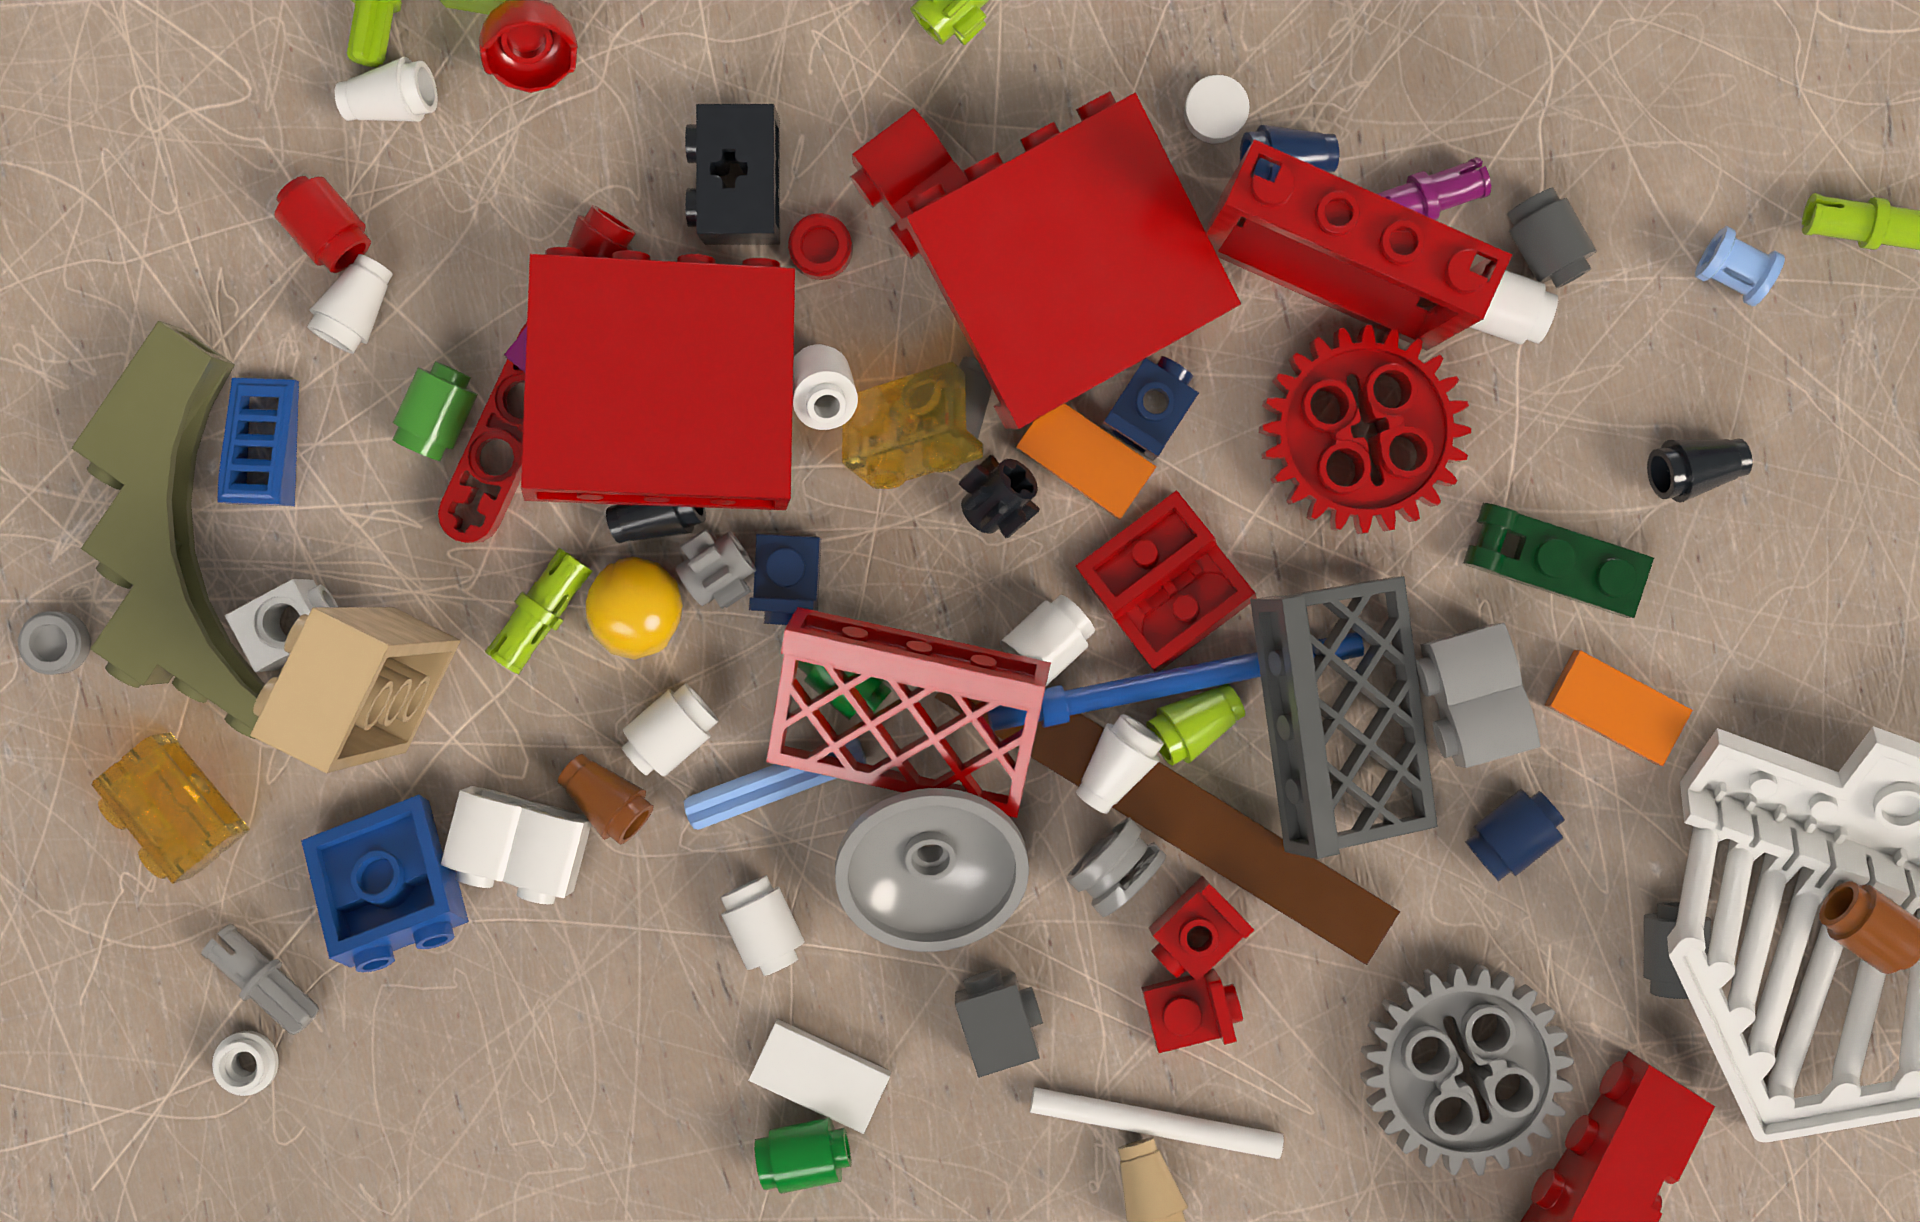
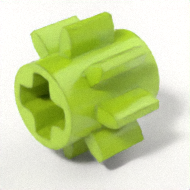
[910,0,989,45]

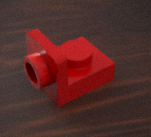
[1141,969,1243,1053]

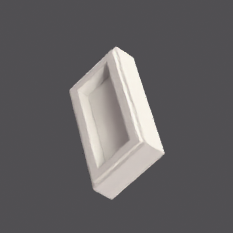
[748,1019,891,1134]

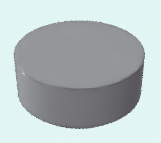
[18,611,91,675]

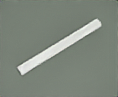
[1030,1087,1284,1159]

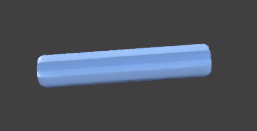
[683,738,866,830]

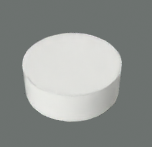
[1184,75,1250,144]

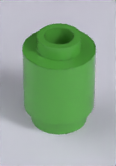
[392,361,478,461]

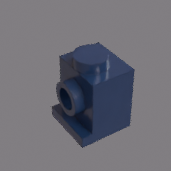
[1100,356,1199,461]

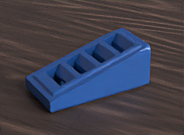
[217,378,299,507]

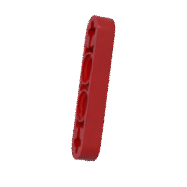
[438,322,527,543]

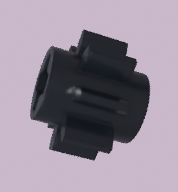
[959,455,1040,538]

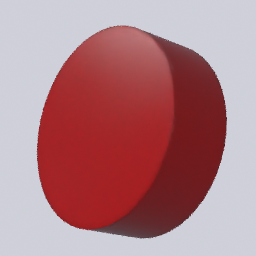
[788,213,853,280]

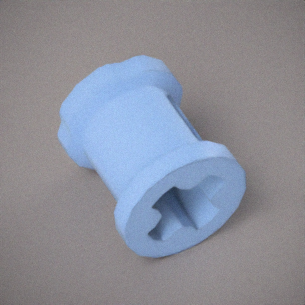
[1695,226,1785,307]

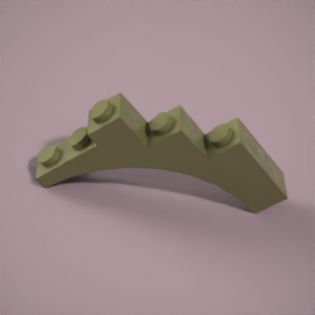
[72,321,265,739]

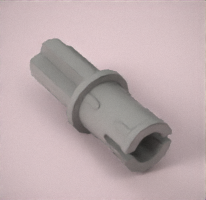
[201,924,319,1035]

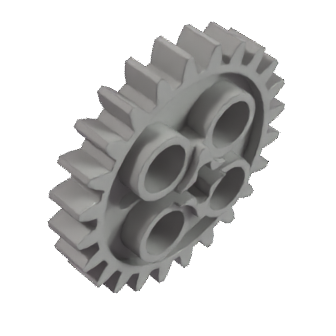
[1360,963,1574,1176]

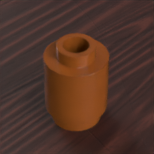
[1819,881,1920,974]

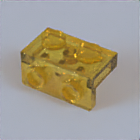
[842,361,983,489]

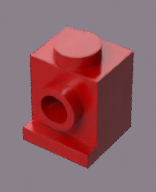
[1149,875,1254,982]

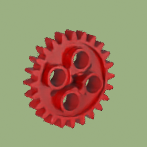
[1259,325,1471,534]

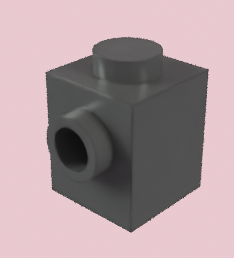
[955,969,1043,1078]

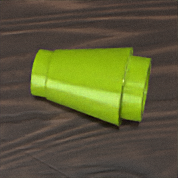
[1146,684,1246,766]

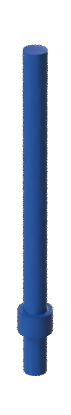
[987,632,1364,731]

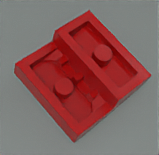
[1075,490,1257,672]

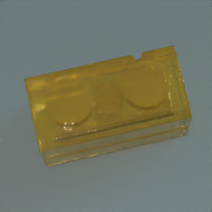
[91,732,250,884]

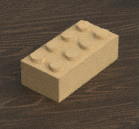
[250,607,461,773]

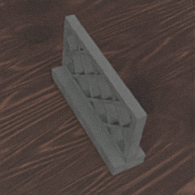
[1250,576,1438,859]

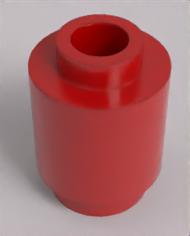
[274,176,371,273]

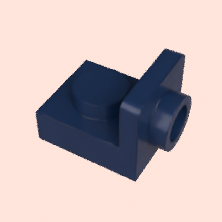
[749,534,822,625]

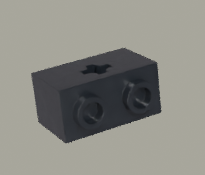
[685,104,780,245]

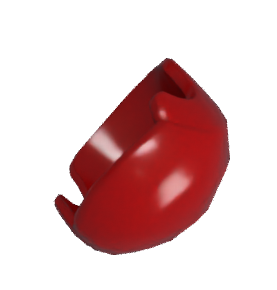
[479,0,578,93]

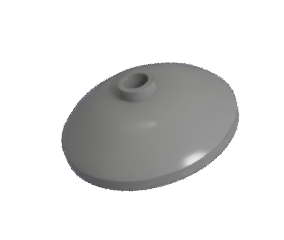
[835,788,1029,952]

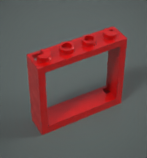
[1205,139,1512,351]

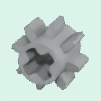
[676,529,756,609]

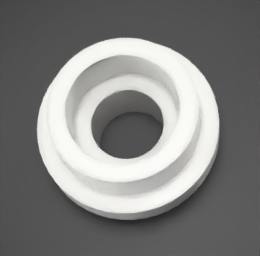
[212,1031,279,1096]

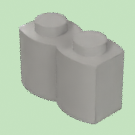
[1416,623,1541,768]

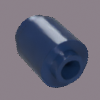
[1465,789,1565,882]

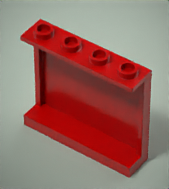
[896,91,1241,429]
[521,247,795,510]

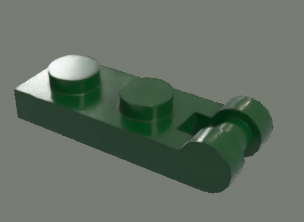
[1463,503,1654,618]

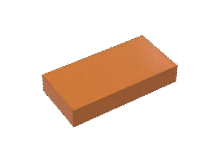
[1016,404,1157,520]
[1545,650,1693,766]

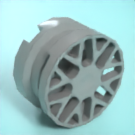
[1067,817,1166,917]

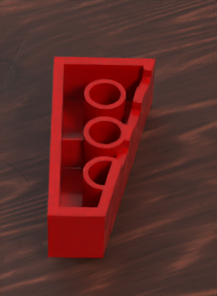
[1520,1051,1715,1222]

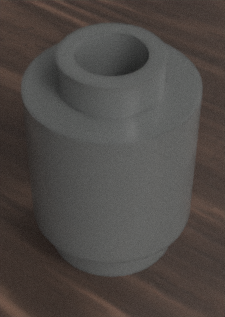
[1507,187,1597,289]
[1643,902,1711,999]

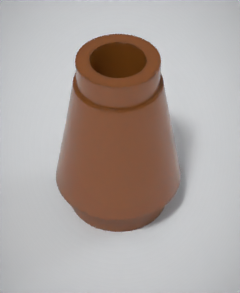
[557,754,654,845]

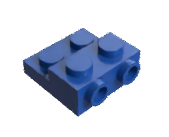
[301,794,469,973]

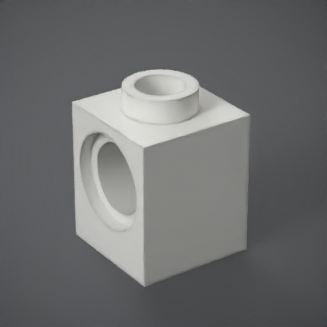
[225,579,338,672]

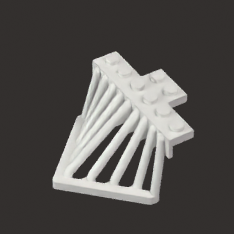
[1667,726,1920,1142]

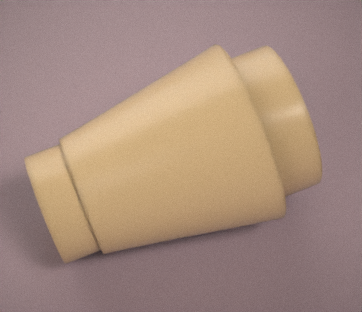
[1118,1137,1188,1222]

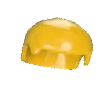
[585,557,683,660]

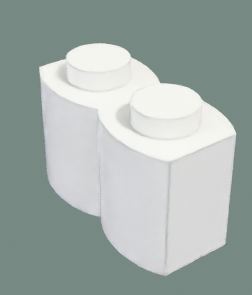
[441,786,591,904]

